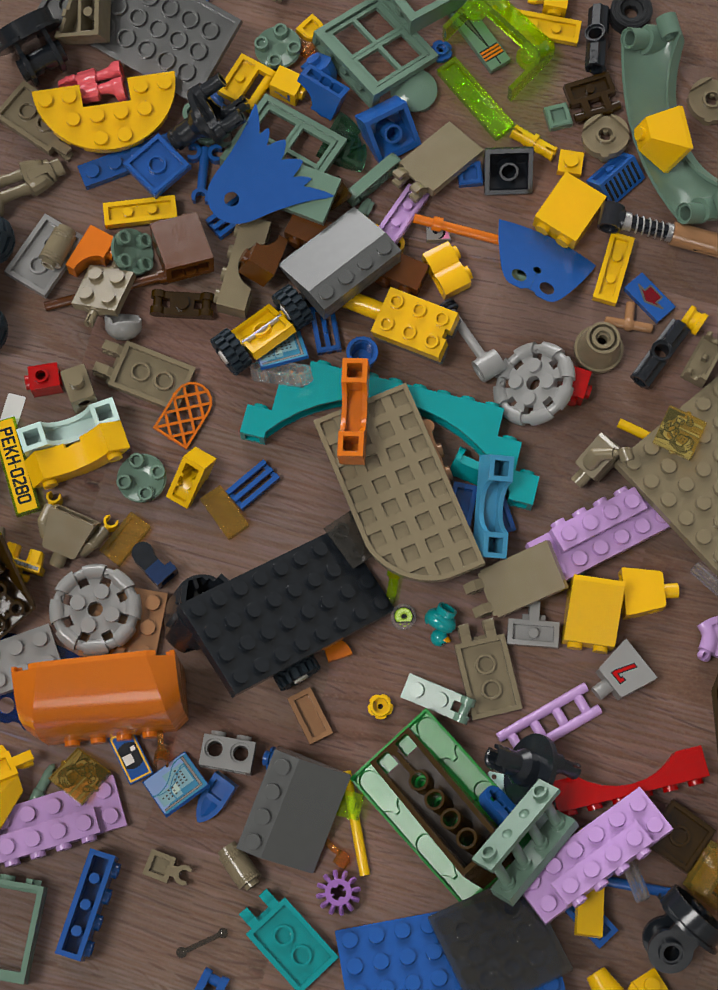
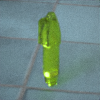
[386,570,400,605]

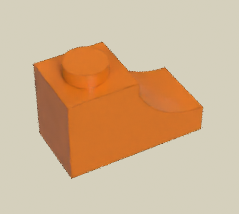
[65,225,114,277]

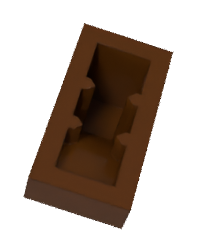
[238,235,288,287]

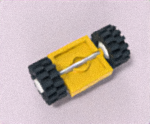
[210,284,314,376]

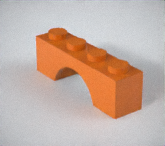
[337,358,370,465]

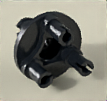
[167,72,251,150]
[484,733,581,813]

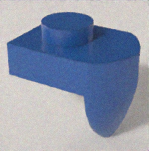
[301,52,337,80]

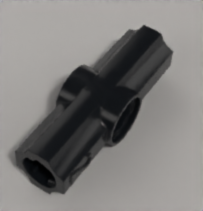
[584,3,610,75]
[630,319,690,389]

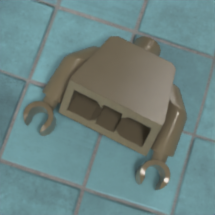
[571,432,635,488]

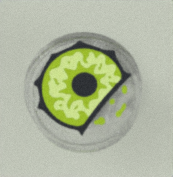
[391,604,416,631]

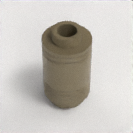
[39,224,76,270]
[218,841,261,891]

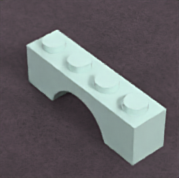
[16,397,123,458]

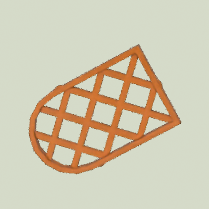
[152,382,212,450]

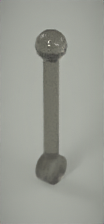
[176,928,228,958]

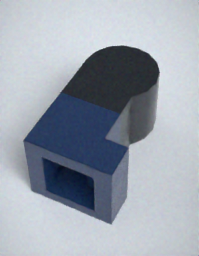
[131,542,178,590]

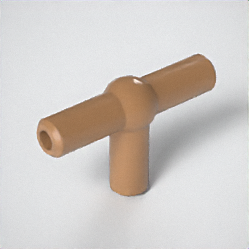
[604,301,653,333]

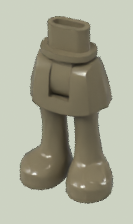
[0,158,66,217]

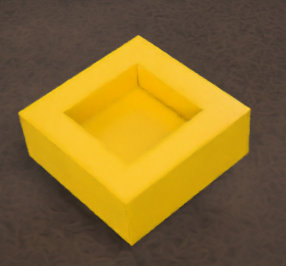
[556,149,584,178]

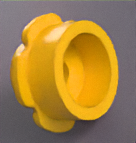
[368,694,393,720]

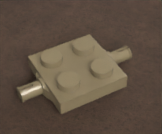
[71,260,136,328]

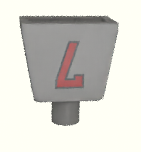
[591,639,658,700]

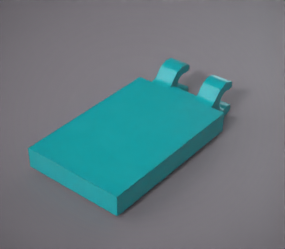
[239,889,339,990]

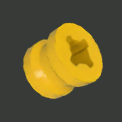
[681,305,709,336]

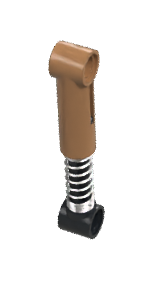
[597,201,718,258]

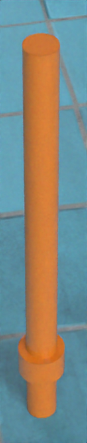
[412,213,499,245]

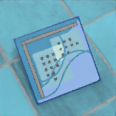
[258,330,309,371]
[142,751,210,818]

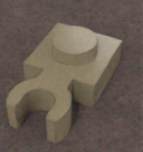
[142,849,193,886]

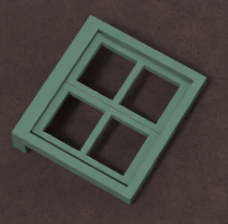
[312,0,439,108]
[220,93,347,173]

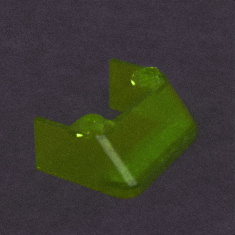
[442,0,555,102]

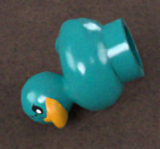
[424,602,457,646]

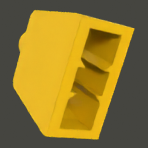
[618,567,679,620]

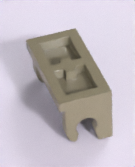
[680,331,718,389]

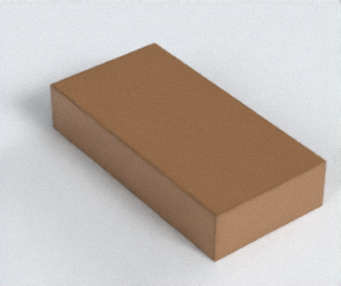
[287,687,333,746]

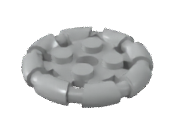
[493,341,576,426]
[49,564,142,656]

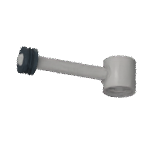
[439,298,506,383]

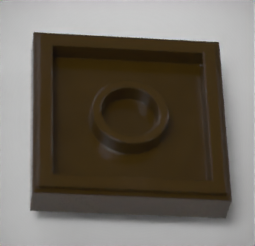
[650,799,716,874]

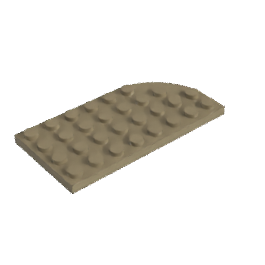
[313,383,485,583]

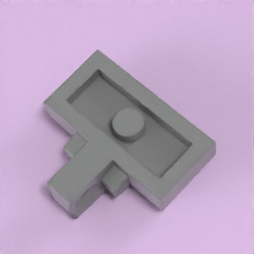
[506,601,560,649]

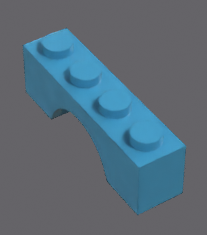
[473,454,514,559]

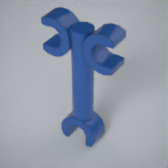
[187,143,222,205]

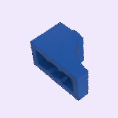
[297,64,350,121]

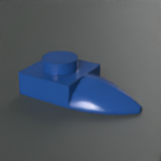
[196,770,239,823]

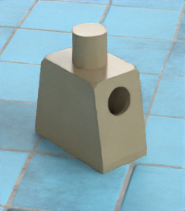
[60,364,98,415]

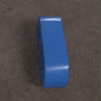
[479,786,516,826]

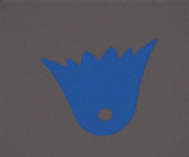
[207,104,334,224]

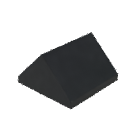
[482,146,534,195]

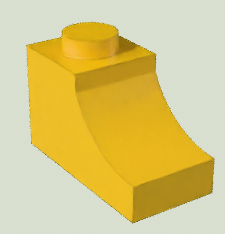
[166,446,217,509]

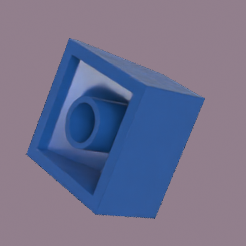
[355,95,422,163]

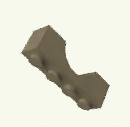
[213,219,272,319]

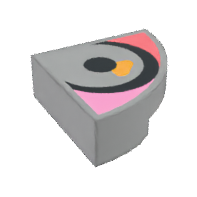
[426,226,451,243]

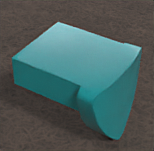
[450,446,479,485]

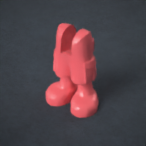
[58,60,128,104]

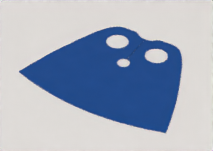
[498,219,596,302]

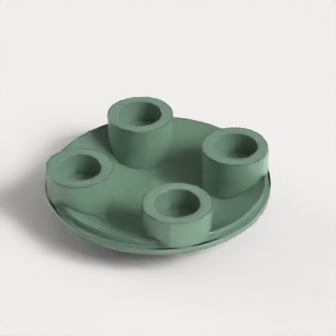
[254,23,302,69]
[390,70,437,112]
[111,228,154,276]
[116,453,167,503]

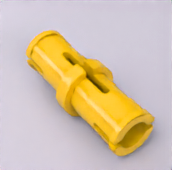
[509,124,558,161]

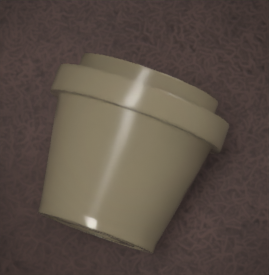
[574,322,623,374]

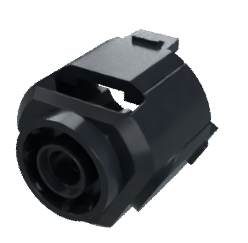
[164,574,229,653]

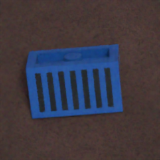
[586,152,645,202]

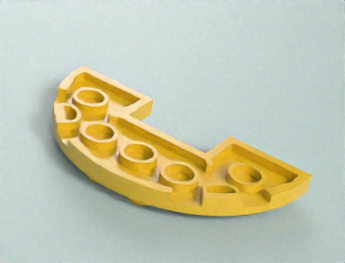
[32,71,176,153]

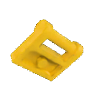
[218,53,276,114]

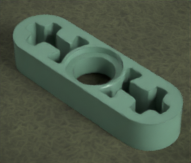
[347,153,401,207]

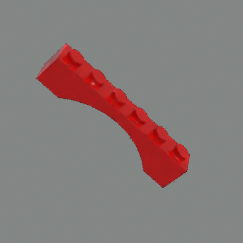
[553,745,710,817]

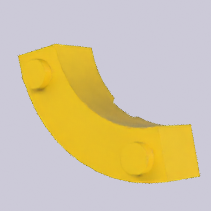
[24,421,130,490]

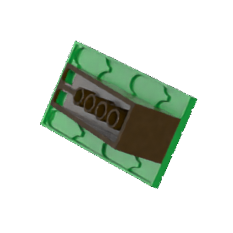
[350,708,532,907]

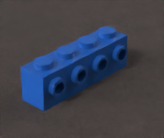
[55,848,121,962]

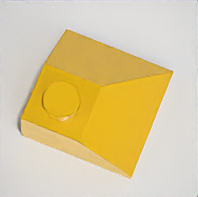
[634,106,693,173]

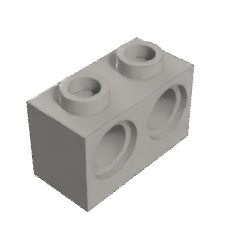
[198,730,257,776]

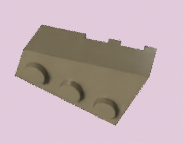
[54,0,111,45]

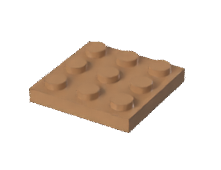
[78,582,169,657]

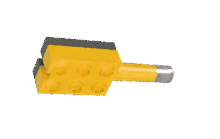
[342,287,461,366]

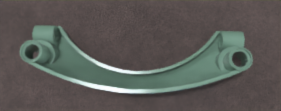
[620,12,718,224]

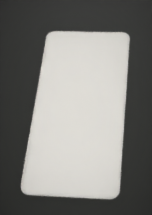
[0,393,26,429]

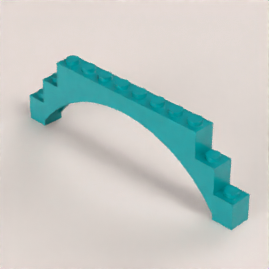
[240,360,540,511]

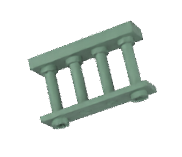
[472,779,579,906]

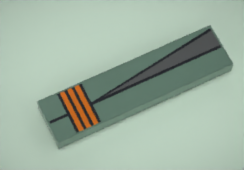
[447,4,511,74]

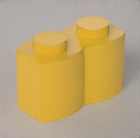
[421,241,473,300]

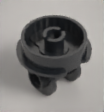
[0,7,68,87]
[642,884,718,974]

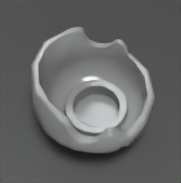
[105,314,142,341]

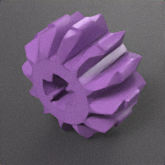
[316,870,361,916]

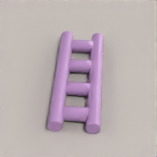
[496,682,602,749]

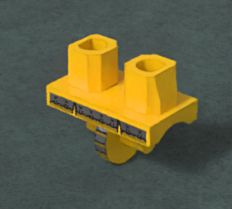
[7,541,45,583]

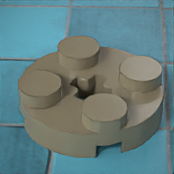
[687,77,718,126]
[581,114,630,162]

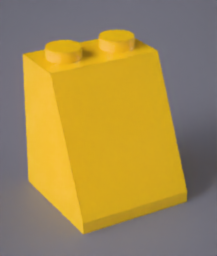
[561,574,626,654]

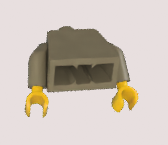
[37,491,118,569]

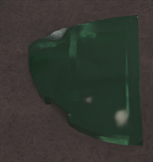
[316,111,367,172]

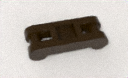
[149,289,215,320]

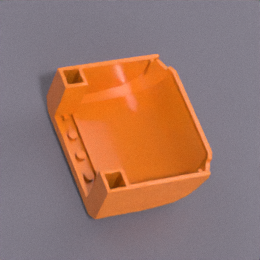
[11,650,189,747]

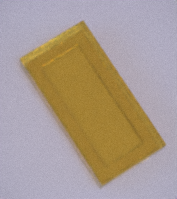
[200,485,249,540]
[99,512,151,567]

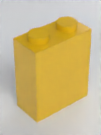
[532,172,607,250]

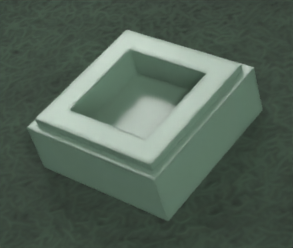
[543,102,573,132]

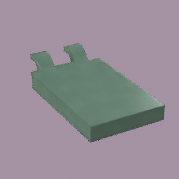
[280,157,342,226]

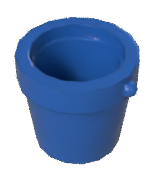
[346,336,378,369]

